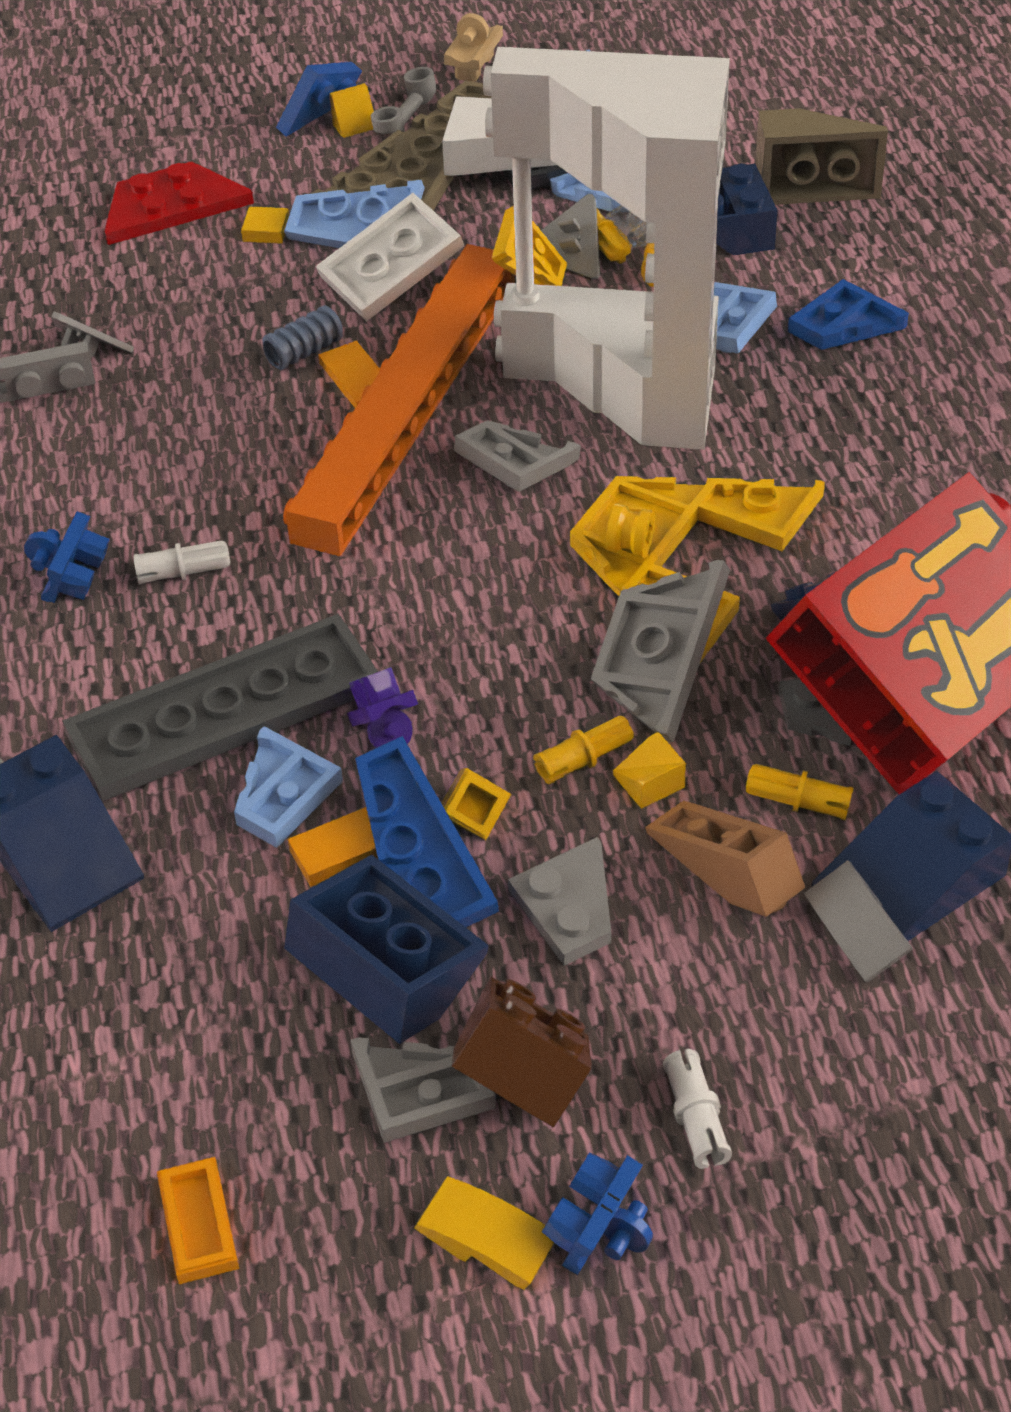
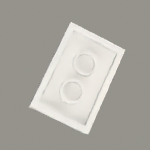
[316,193,465,322]

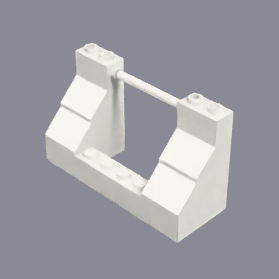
[483,47,730,449]

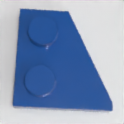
[276,62,362,137]
[788,279,909,350]

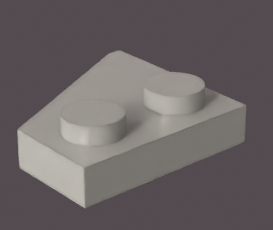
[350,1037,496,1143]

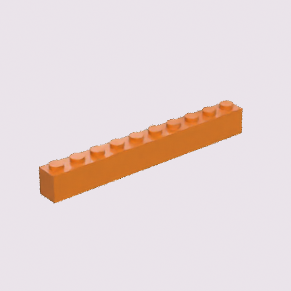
[283,244,515,557]

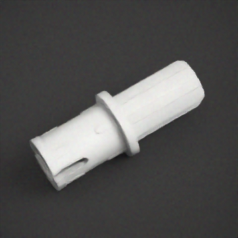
[133,540,230,584]

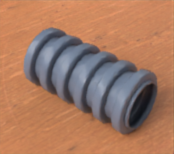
[262,305,343,370]

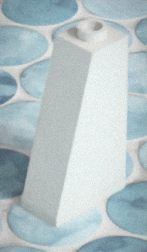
[442,96,557,176]

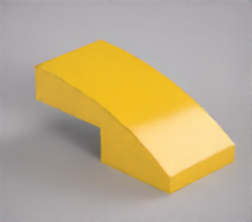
[414,1176,554,1290]

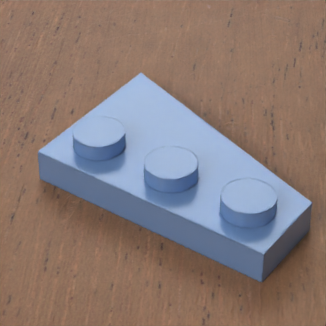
[284,180,425,248]

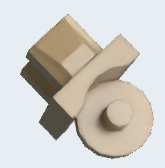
[444,13,503,82]

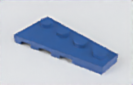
[355,736,499,927]

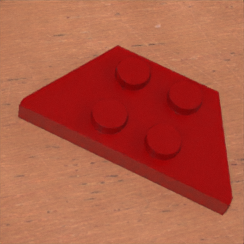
[104,161,254,245]

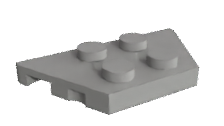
[591,560,730,742]

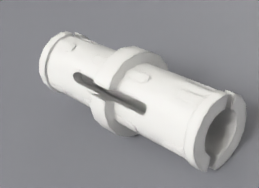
[663,1049,732,1169]

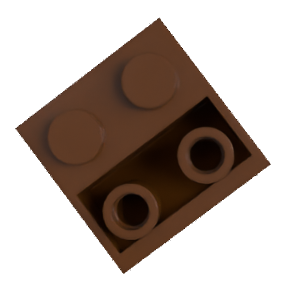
[451,977,592,1128]

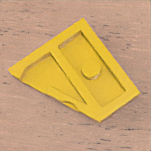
[491,206,567,286]

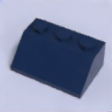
[284,855,489,1044]

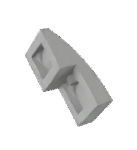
[804,860,913,982]

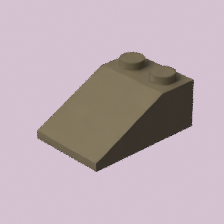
[755,108,888,205]

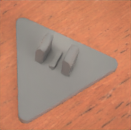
[541,194,600,279]
[51,311,134,358]

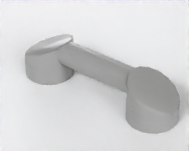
[371,67,436,134]

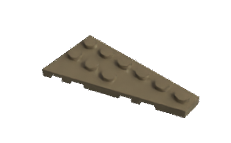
[311,80,491,211]

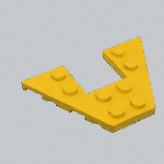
[570,476,825,663]

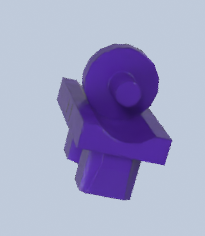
[347,667,418,748]

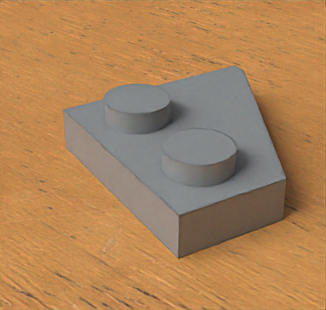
[454,420,581,492]
[508,837,611,966]

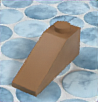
[645,800,805,917]

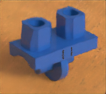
[24,511,110,603]
[542,1152,653,1275]

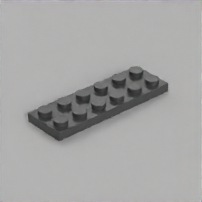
[62,613,378,801]

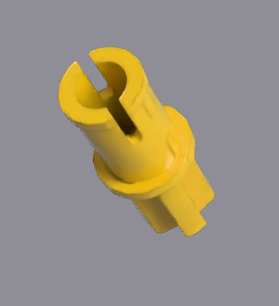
[597,208,631,264]
[533,716,634,785]
[746,764,854,820]

